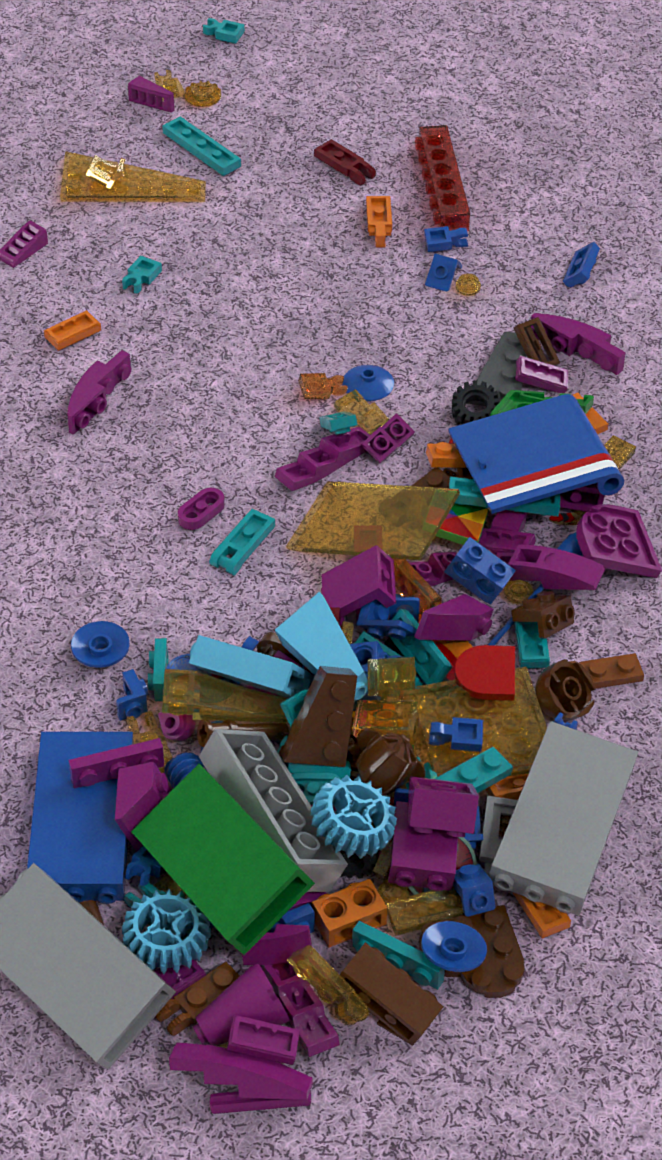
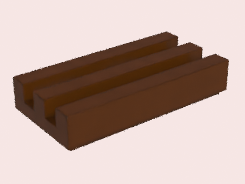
[514,317,560,366]

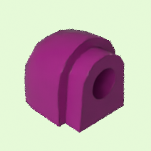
[158,705,196,742]

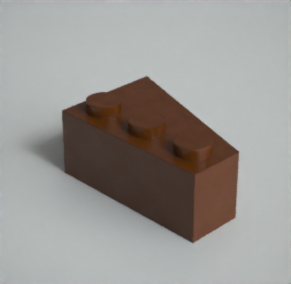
[278,666,357,767]
[325,942,444,1046]

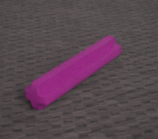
[210,1090,312,1114]

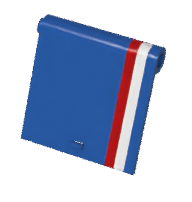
[448,394,625,514]

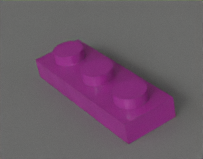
[69,738,164,788]

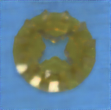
[185,81,221,107]

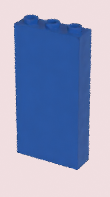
[27,732,134,904]

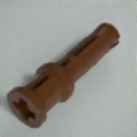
[197,720,289,747]

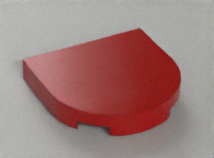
[455,645,515,701]

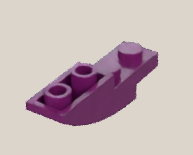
[531,313,626,375]
[67,350,132,435]
[496,544,605,590]

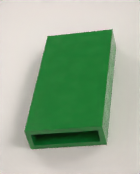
[131,764,315,955]

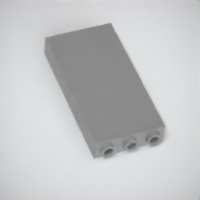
[489,721,638,916]
[0,863,176,1069]

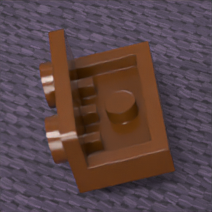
[511,591,575,638]

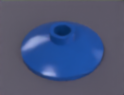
[342,365,394,401]
[71,621,130,668]
[421,921,487,972]

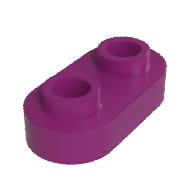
[178,487,225,530]

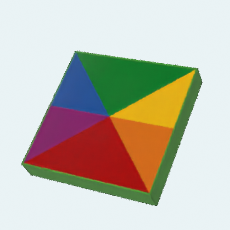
[423,491,489,545]

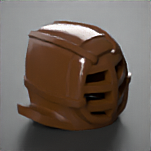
[356,728,426,796]

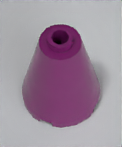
[193,963,290,1046]

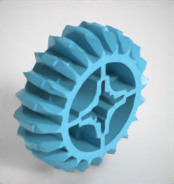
[310,775,397,859]
[122,889,211,975]

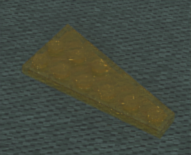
[60,151,206,202]

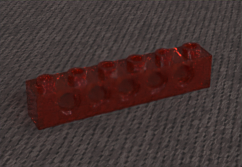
[415,125,470,231]

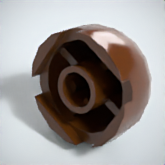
[535,659,595,721]

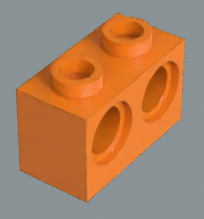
[312,879,387,948]

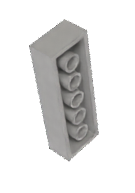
[199,729,348,892]

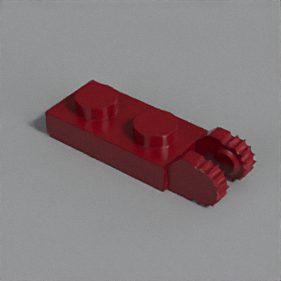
[314,139,376,186]

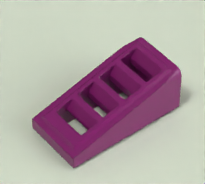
[128,75,175,113]
[0,220,48,268]

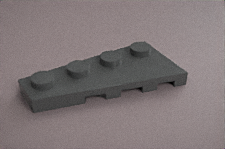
[467,331,527,406]

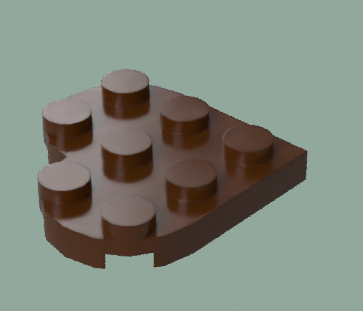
[419,905,525,998]

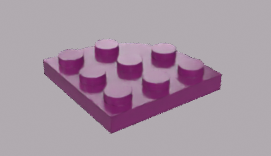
[576,504,662,578]

